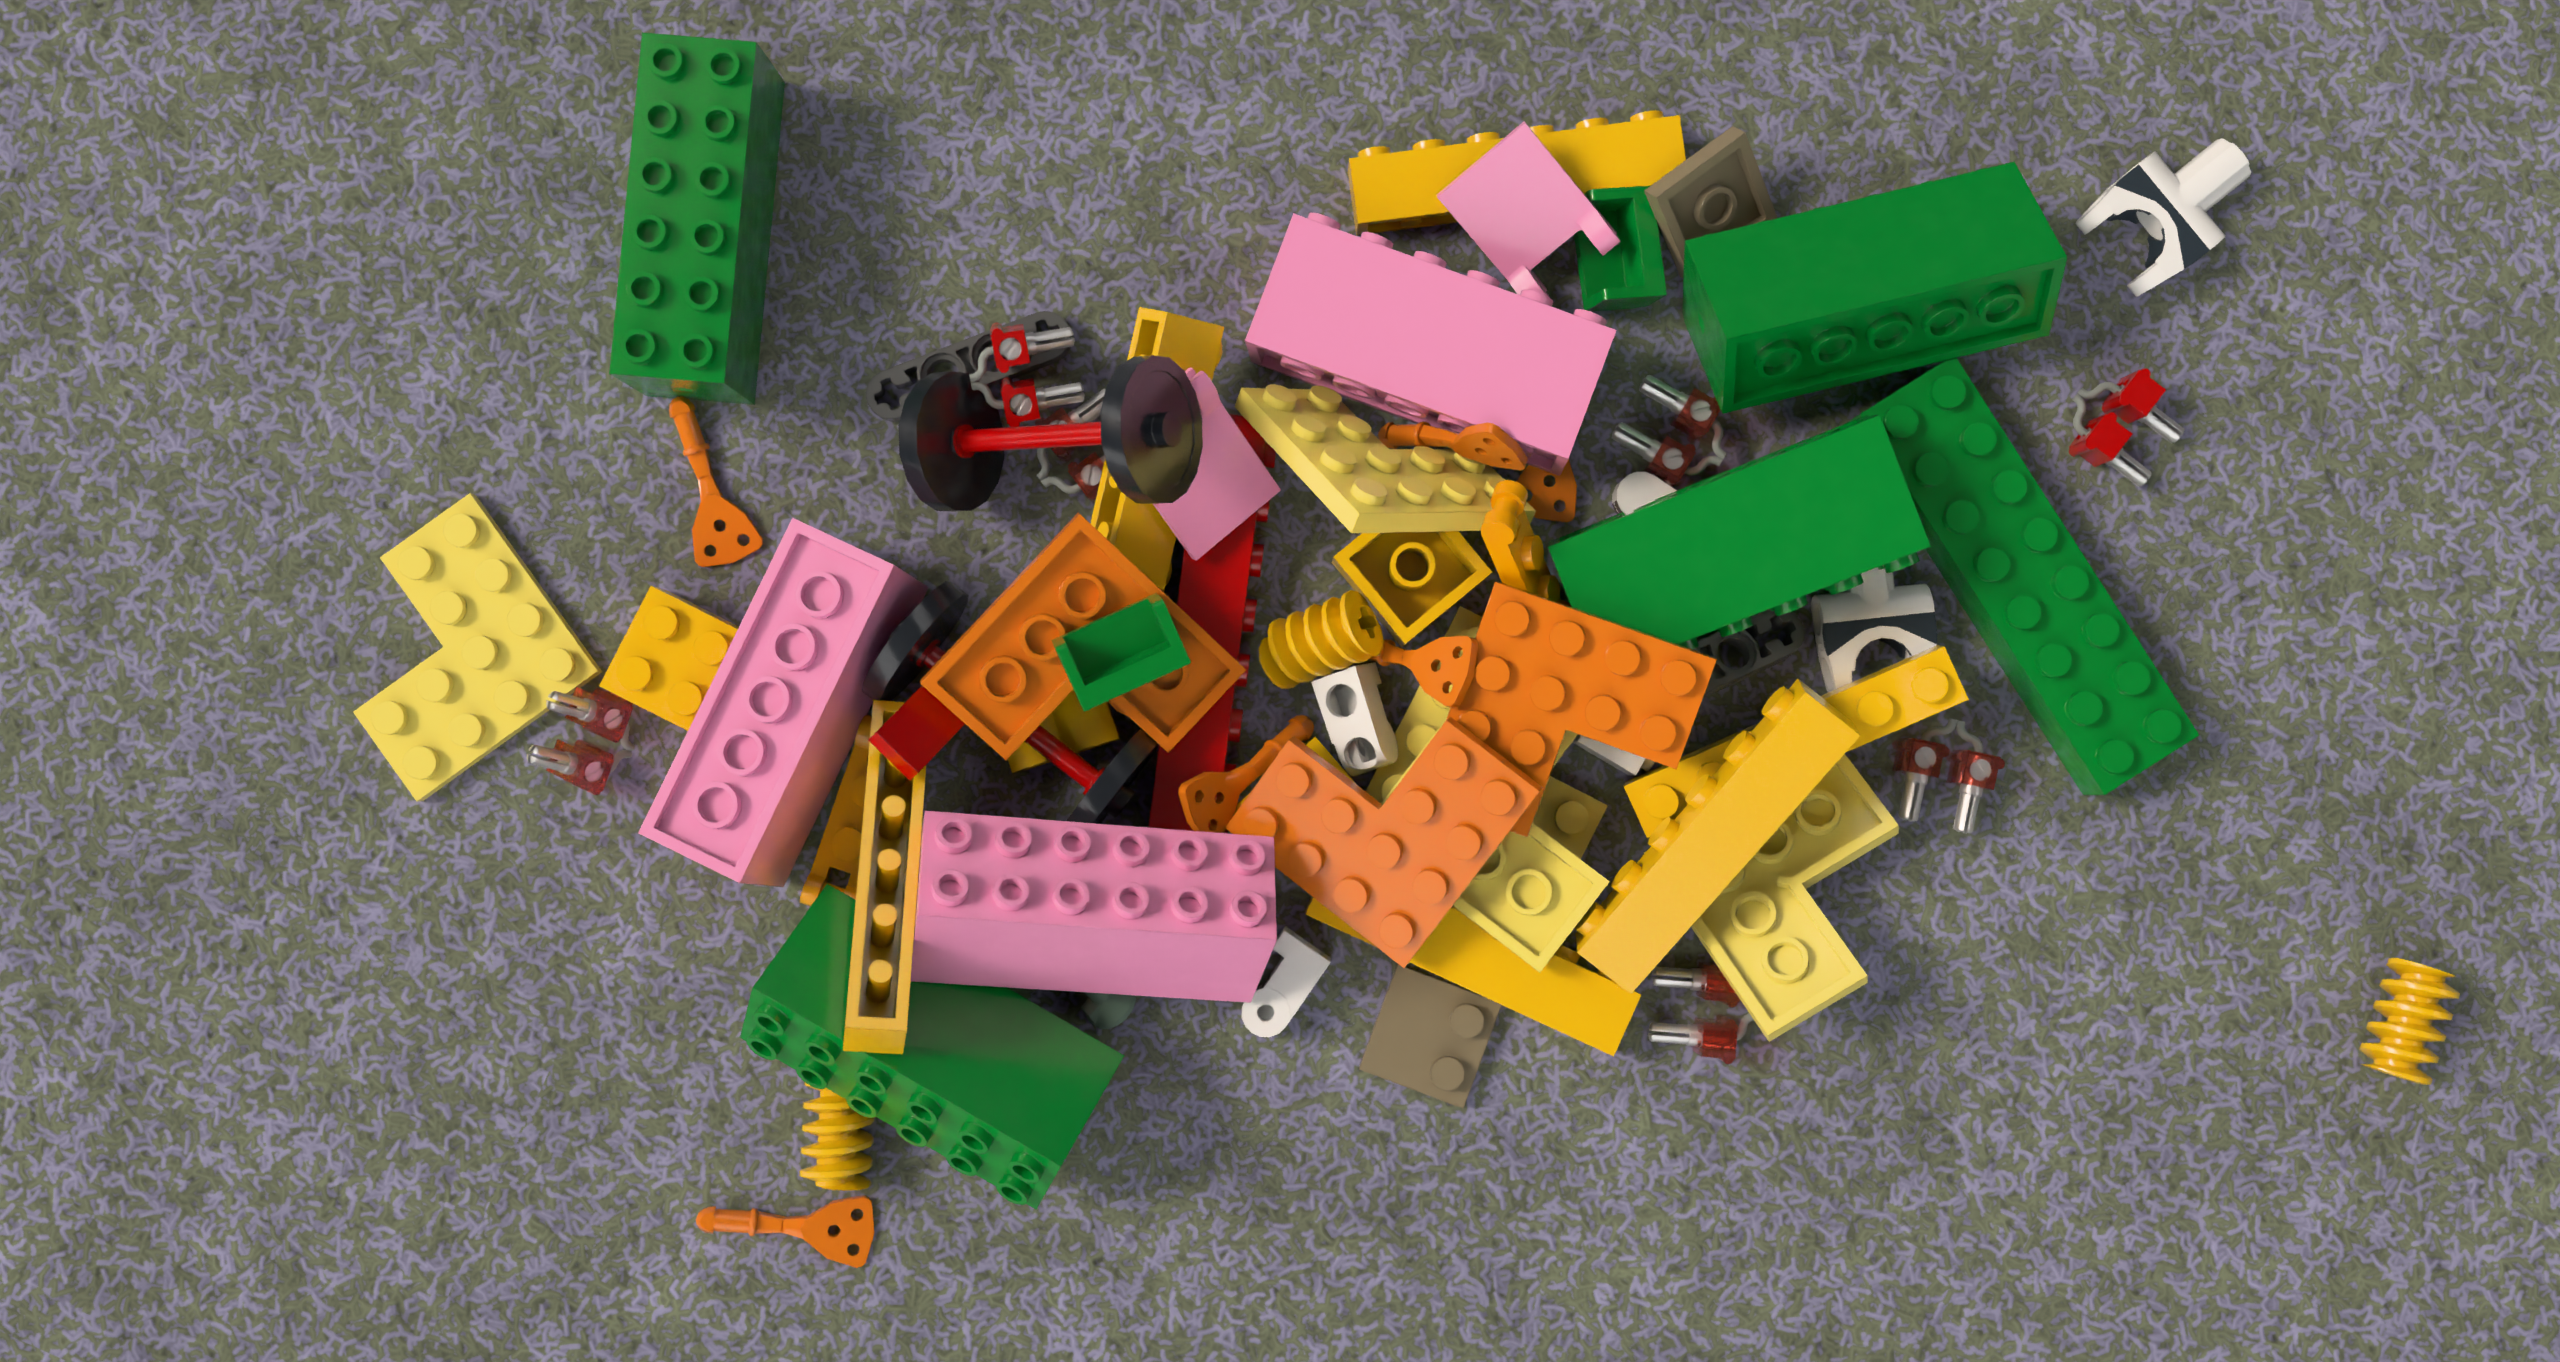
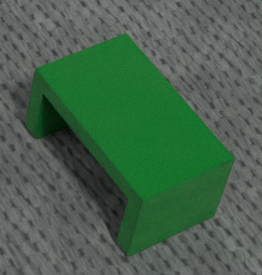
[1574,186,1667,312]
[1051,593,1191,712]

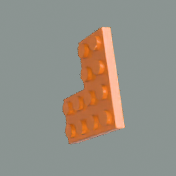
[920,512,1246,760]
[1446,581,1717,837]
[1225,717,1543,968]

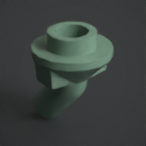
[1080,992,1136,1029]

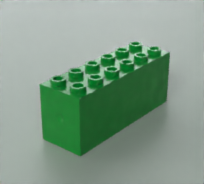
[609,32,785,405]
[1682,161,2067,414]
[1548,415,1931,650]
[740,884,1125,1209]

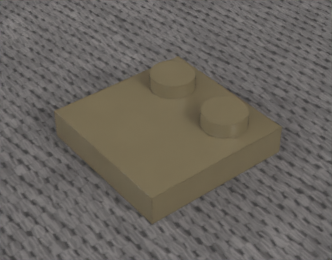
[1644,126,1778,278]
[1358,963,1502,1109]

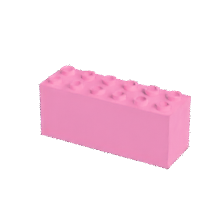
[1245,213,1617,476]
[638,518,929,887]
[911,811,1277,1003]

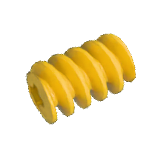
[1259,590,1384,689]
[2359,958,2460,1085]
[799,1082,875,1191]

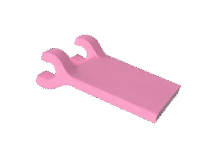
[1437,121,1621,298]
[1153,367,1281,561]

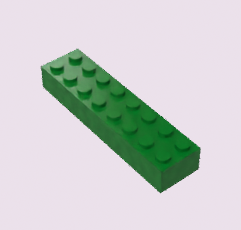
[1847,358,2199,795]

